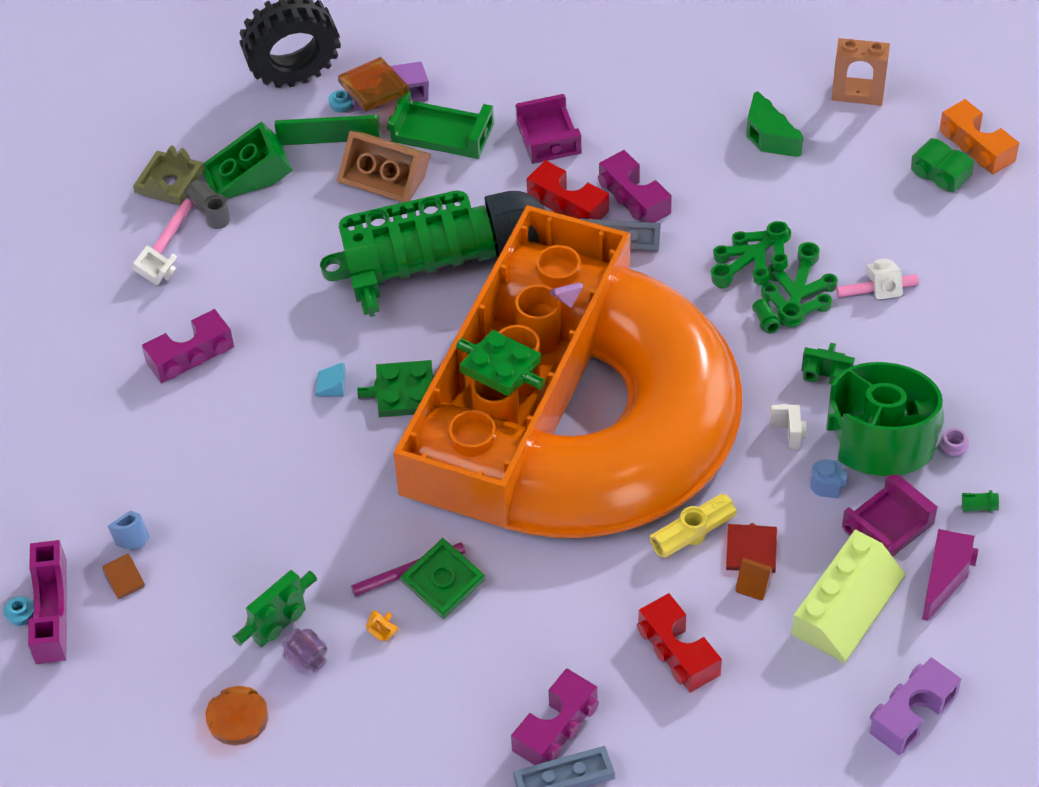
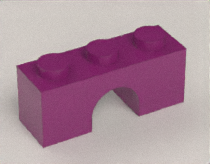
[598,150,672,223]
[142,309,234,384]
[511,668,599,765]

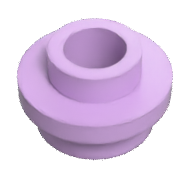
[939,428,969,456]

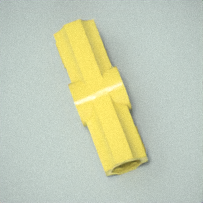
[649,494,737,558]

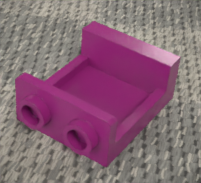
[515,94,582,164]
[842,474,938,557]

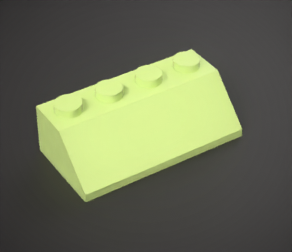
[792,530,906,663]

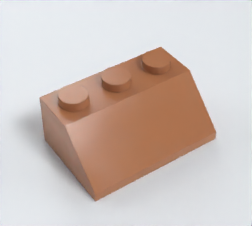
[337,131,431,202]

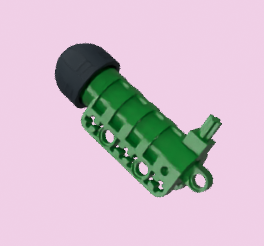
[320,190,545,317]

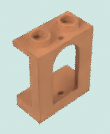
[831,38,890,106]

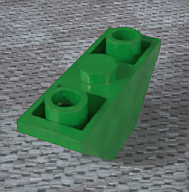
[746,91,804,157]

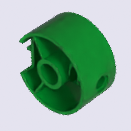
[826,362,944,476]

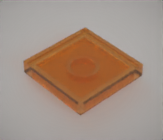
[338,57,409,111]

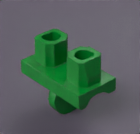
[801,342,855,385]

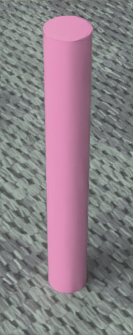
[152,199,193,254]
[836,274,919,298]

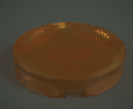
[205,686,269,746]

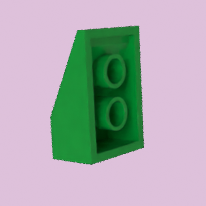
[203,121,293,199]

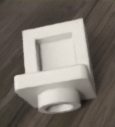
[131,245,177,287]
[866,259,903,300]
[769,404,807,450]

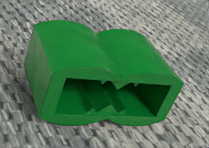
[911,138,974,192]

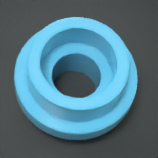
[328,90,352,113]
[4,596,34,626]

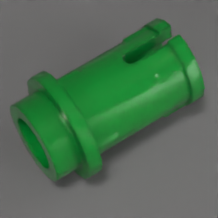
[752,298,781,334]
[962,490,999,514]

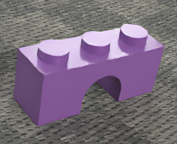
[348,61,429,111]
[870,657,962,756]

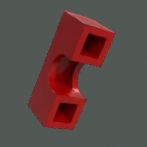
[526,160,609,220]
[637,593,722,693]

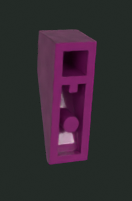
[922,529,979,621]

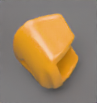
[365,610,398,641]

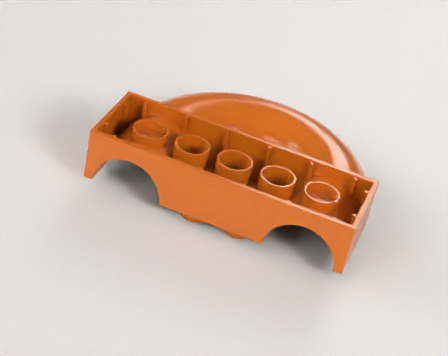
[393,205,742,538]

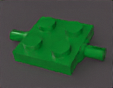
[456,330,546,397]
[357,360,434,417]
[232,570,317,648]

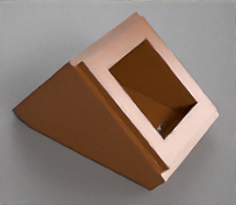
[102,554,145,599]
[736,558,772,601]

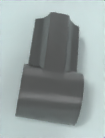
[185,179,230,229]

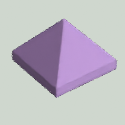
[550,282,583,308]

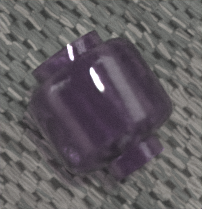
[282,628,328,674]

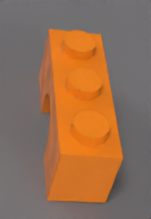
[939,99,1019,175]

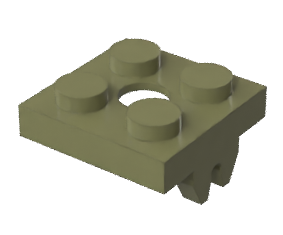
[133,145,204,205]

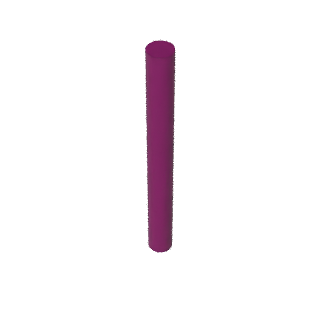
[351,542,466,596]

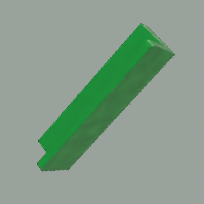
[274,115,380,146]

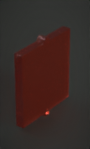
[726,523,777,573]

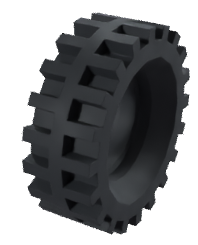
[239,0,341,88]

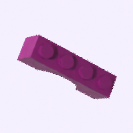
[28,540,67,664]

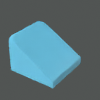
[316,363,346,396]

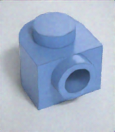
[810,460,847,498]
[108,510,149,551]

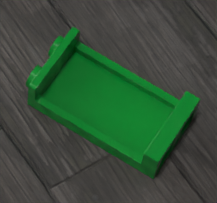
[387,90,494,159]

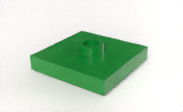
[400,537,486,620]

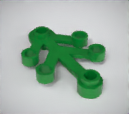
[711,221,792,288]
[761,242,838,327]

